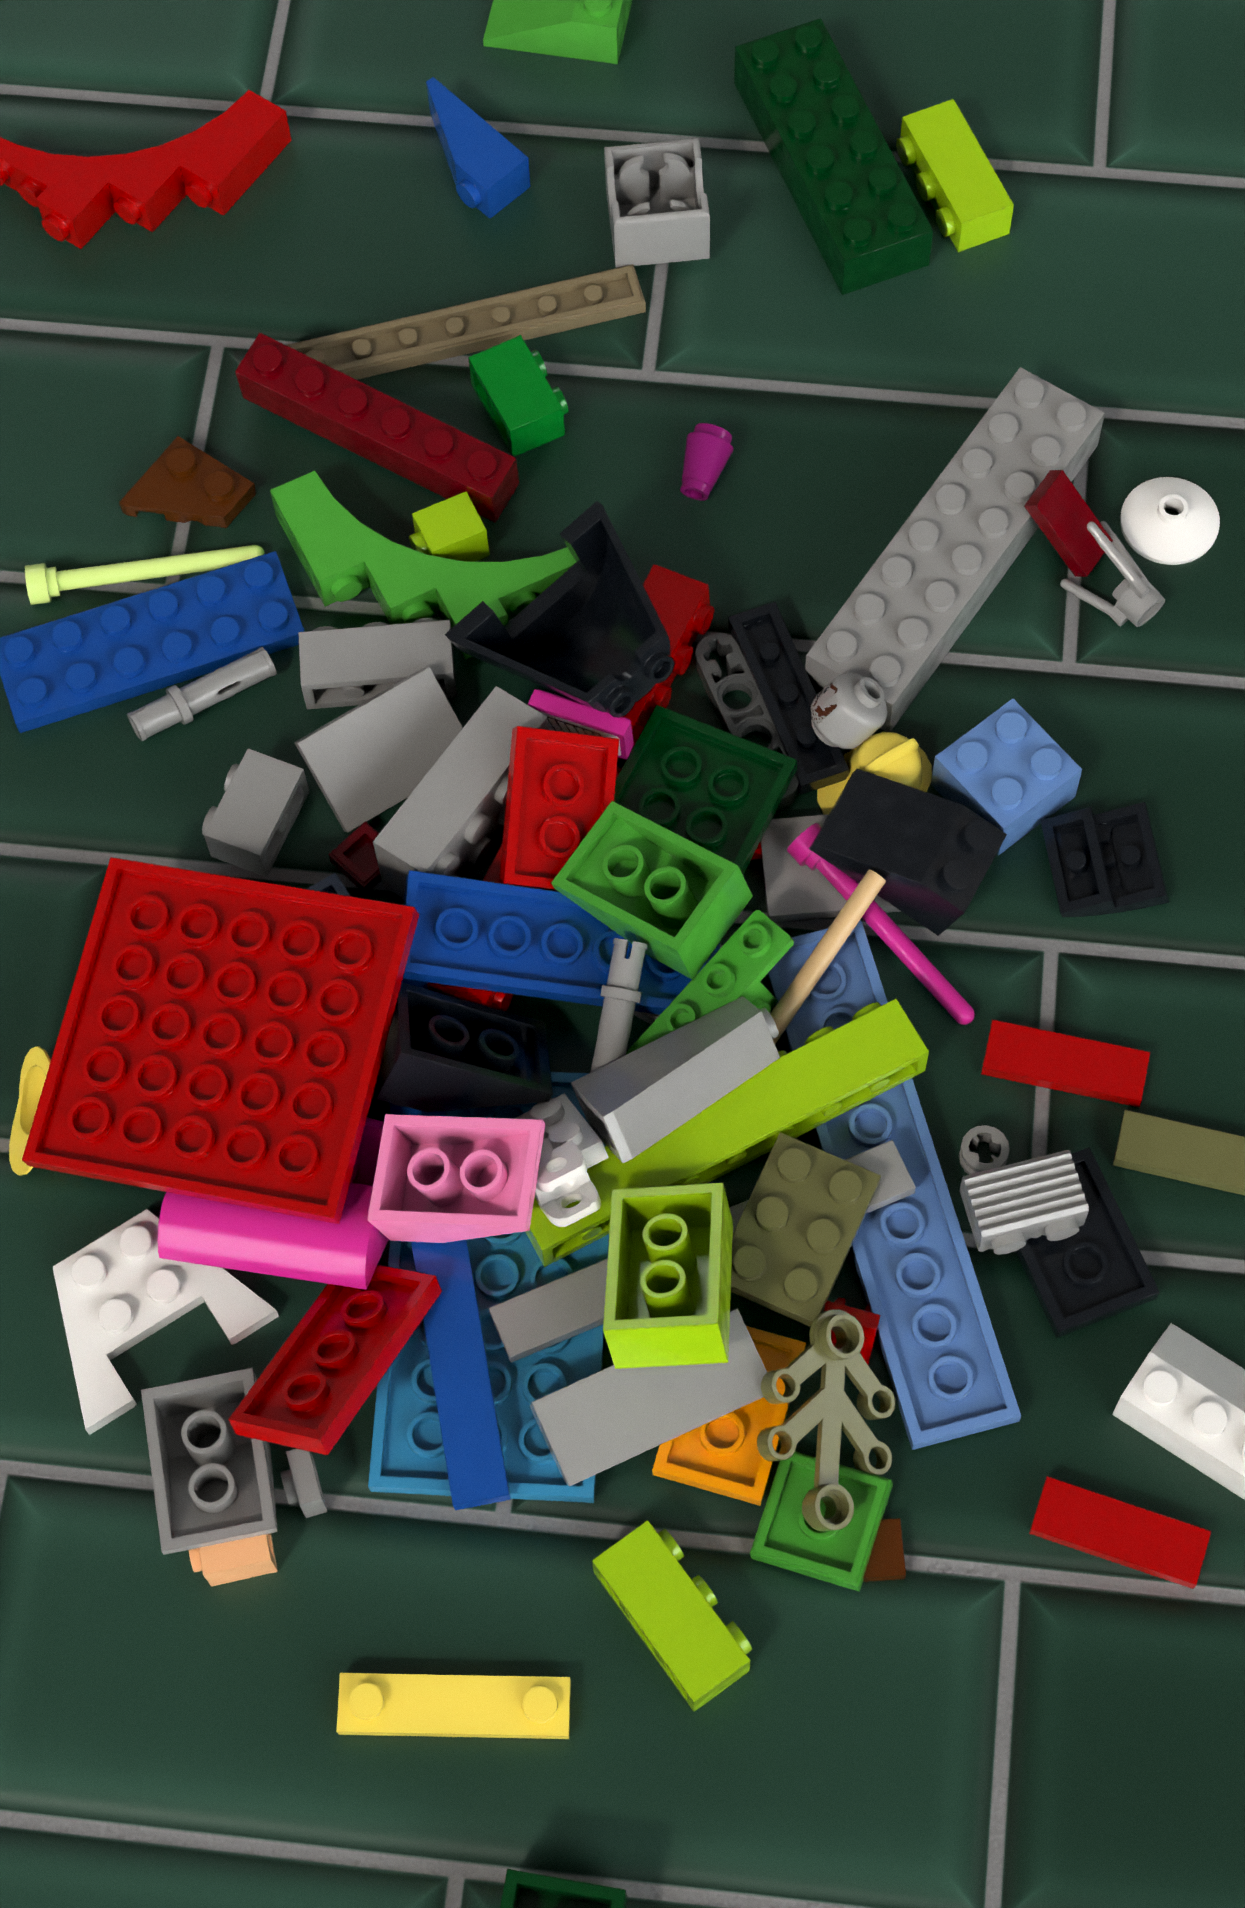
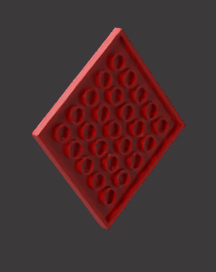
[22,857,419,1224]

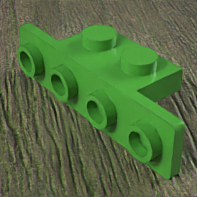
[626,910,794,1055]

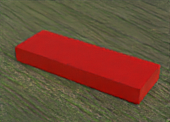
[981,1019,1150,1107]
[1029,1476,1211,1589]

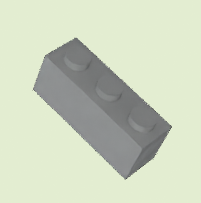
[298,618,457,709]

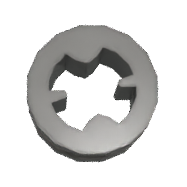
[959,1125,1010,1175]

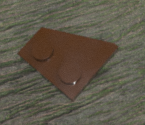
[119,436,257,528]

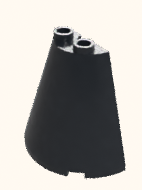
[445,501,675,718]

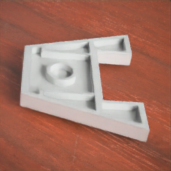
[53,1209,279,1435]

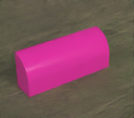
[157,1183,389,1290]

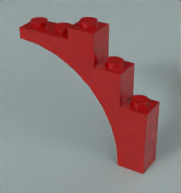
[0,90,292,249]

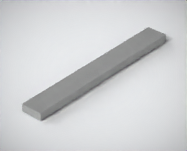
[489,1140,916,1363]

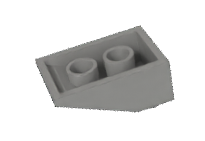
[141,1368,277,1555]

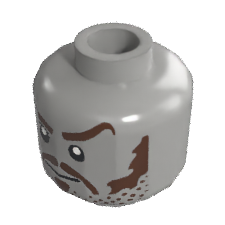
[811,673,887,749]

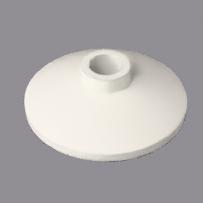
[1120,477,1220,565]

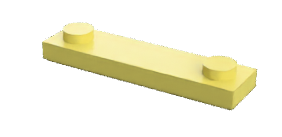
[336,1673,571,1739]

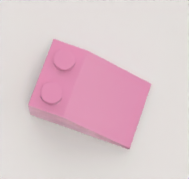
[367,1114,546,1243]

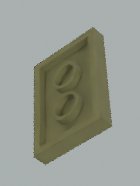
[731,1132,881,1327]

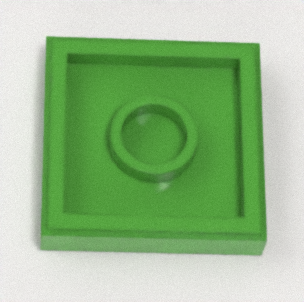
[750,1451,893,1592]

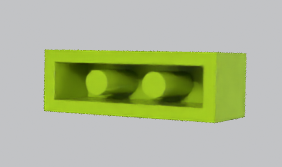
[896,99,1014,252]
[592,1520,752,1712]

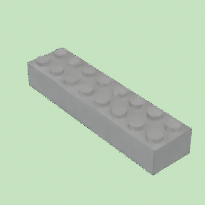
[805,367,1105,732]

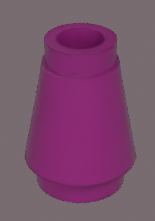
[680,423,734,501]

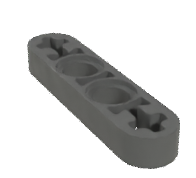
[695,633,799,810]

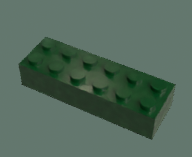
[734,18,933,295]

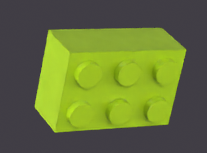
[603,1183,733,1369]

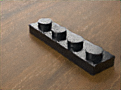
[728,602,849,795]

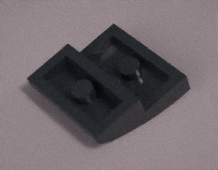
[1040,802,1169,917]

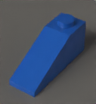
[426,77,531,219]

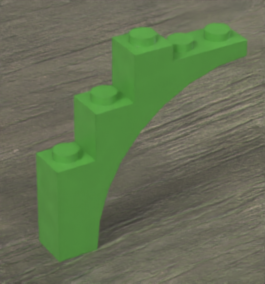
[270,471,576,659]

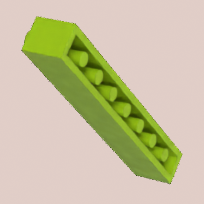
[525,999,929,1267]

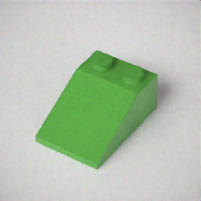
[483,0,632,64]
[551,801,753,980]

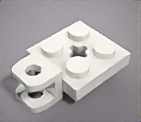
[514,1094,609,1227]

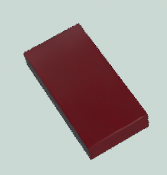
[1024,470,1113,577]

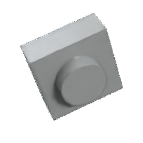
[280,1449,328,1518]

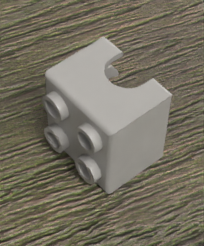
[604,138,710,268]

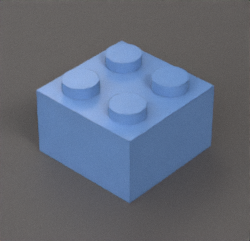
[931,698,1082,856]

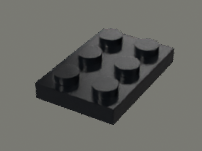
[1016,1147,1160,1338]

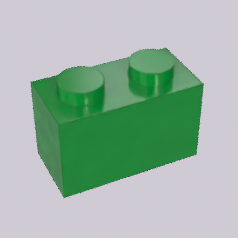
[468,335,569,457]

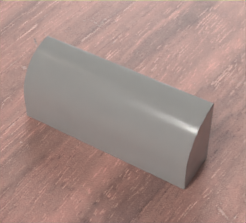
[530,1308,767,1487]

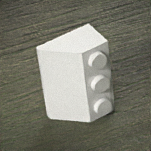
[1112,1323,1245,1500]

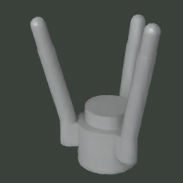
[1060,521,1166,627]

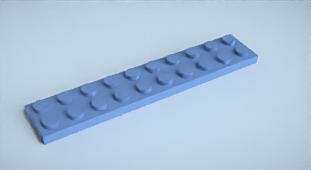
[766,920,1021,1450]

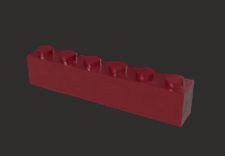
[235,332,519,523]

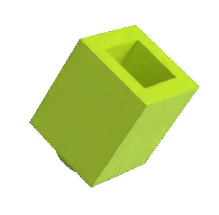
[409,491,490,562]

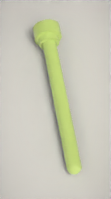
[25,545,265,605]

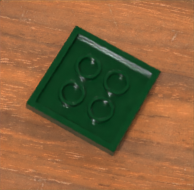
[614,705,797,874]

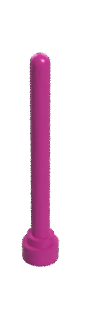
[787,823,975,1025]

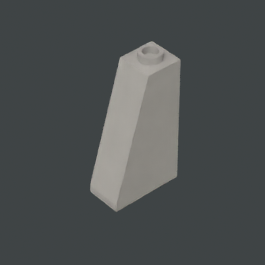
[571,996,780,1163]

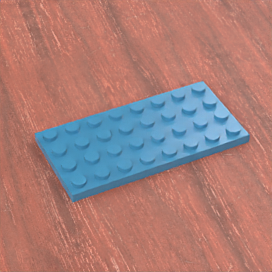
[368,1072,609,1503]

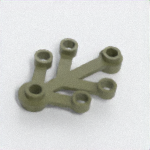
[757,1309,896,1531]

